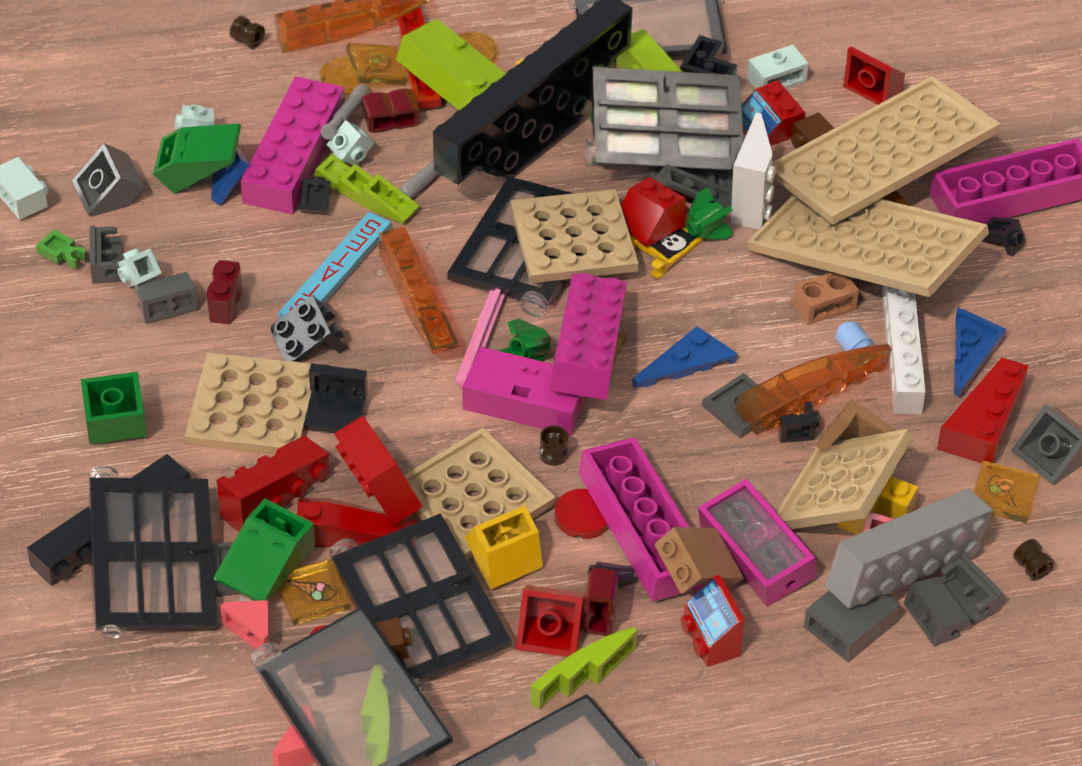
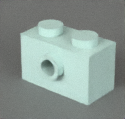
[747,45,809,89]
[0,157,48,220]

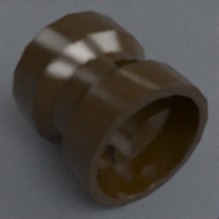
[229,16,265,49]
[539,425,569,466]
[1013,539,1055,581]

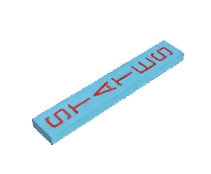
[278,212,391,319]

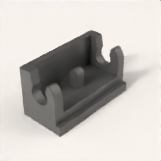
[90,225,122,284]
[134,272,199,324]
[940,554,1003,626]
[904,577,970,647]

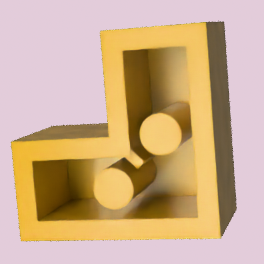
[838,476,918,535]

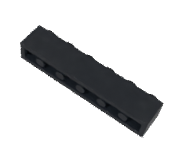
[27,454,190,586]

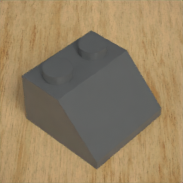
[72,143,144,217]
[1011,404,1082,485]

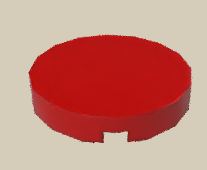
[555,489,609,539]

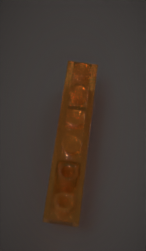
[275,0,428,53]
[379,226,459,354]
[736,344,892,435]

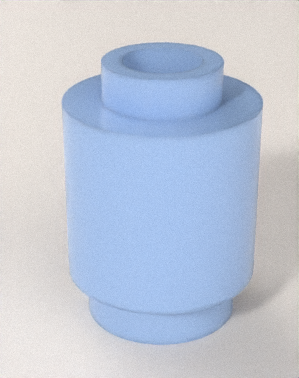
[835,321,875,362]

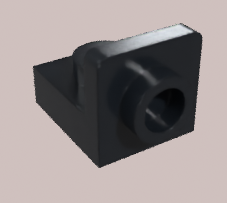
[300,176,332,215]
[982,217,1025,256]
[778,401,820,443]

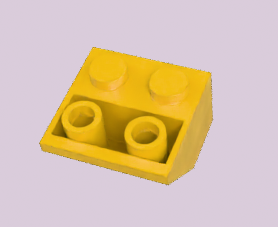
[464,505,543,590]

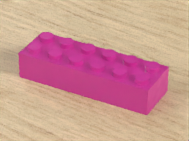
[241,76,345,215]
[930,138,1082,223]
[550,273,627,400]
[578,437,705,602]

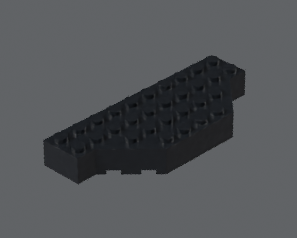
[433,0,633,185]

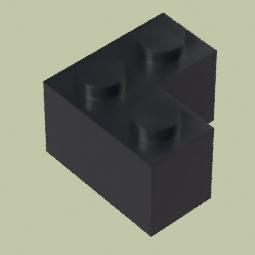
[680,35,738,103]

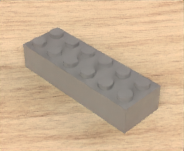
[825,488,993,609]

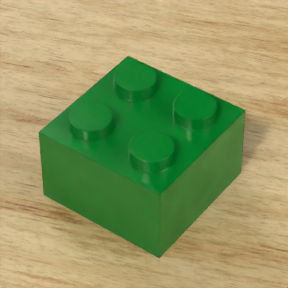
[81,371,147,444]

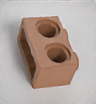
[793,272,859,325]

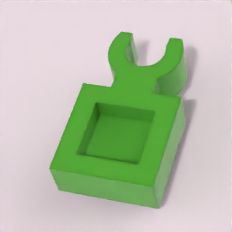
[36,230,87,269]

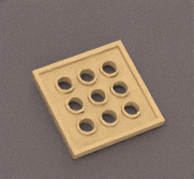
[510,189,638,283]
[184,352,312,454]
[404,428,556,560]
[776,429,913,530]

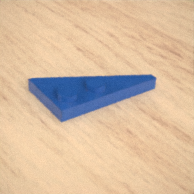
[211,144,250,206]
[954,307,1006,397]
[632,326,738,389]

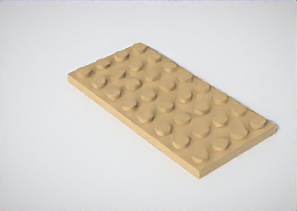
[772,76,1001,225]
[746,195,989,297]

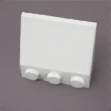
[731,113,776,230]

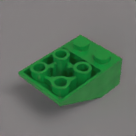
[153,123,241,194]
[214,498,315,601]

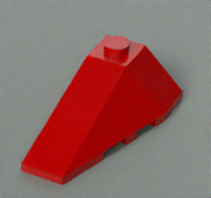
[297,498,417,548]

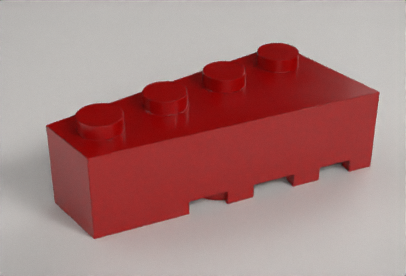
[937,357,1029,467]
[334,415,423,526]
[216,435,330,532]

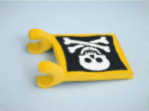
[630,226,703,279]

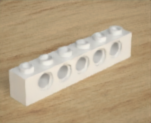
[882,285,926,415]

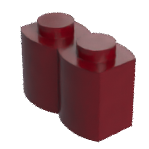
[362,89,420,133]
[207,260,242,325]
[583,568,618,636]

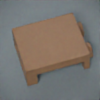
[816,399,907,465]
[655,527,744,593]

